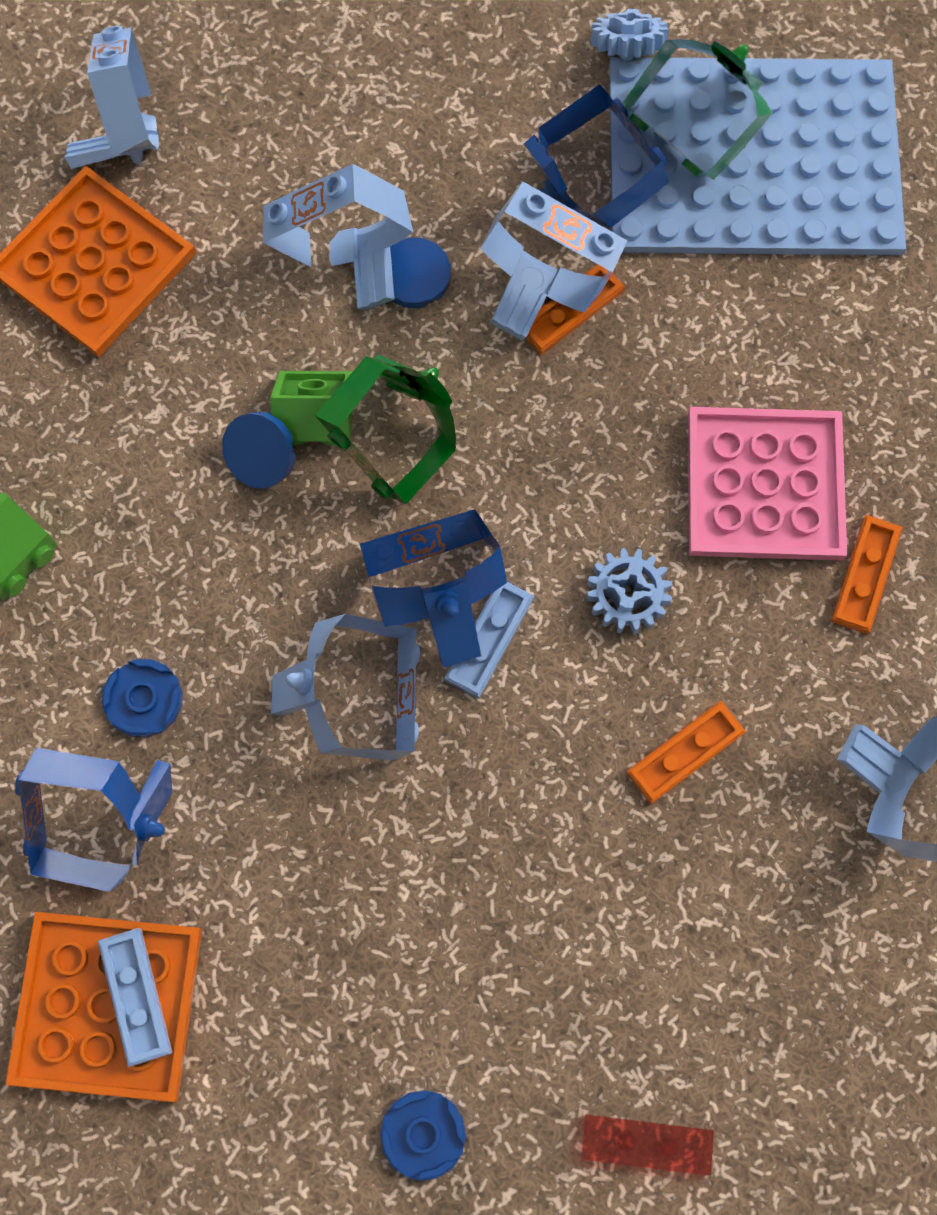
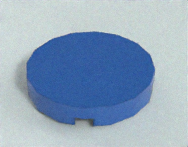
[390,237,451,308]
[222,412,296,489]
[102,659,183,738]
[380,1090,466,1181]

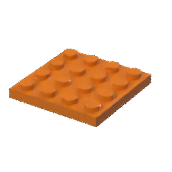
[0,166,197,358]
[5,912,203,1102]

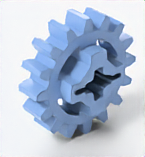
[591,9,669,60]
[586,548,673,634]

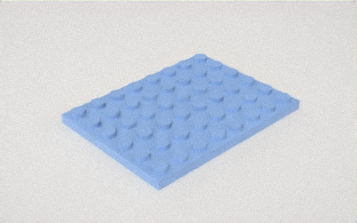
[609,57,906,255]

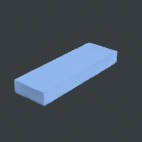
[444,582,534,699]
[98,928,173,1067]

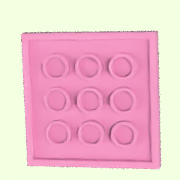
[688,407,847,561]

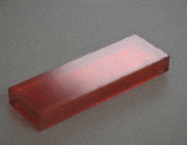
[581,1114,714,1176]

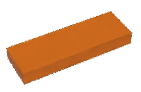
[525,264,625,356]
[830,515,903,635]
[626,701,746,804]

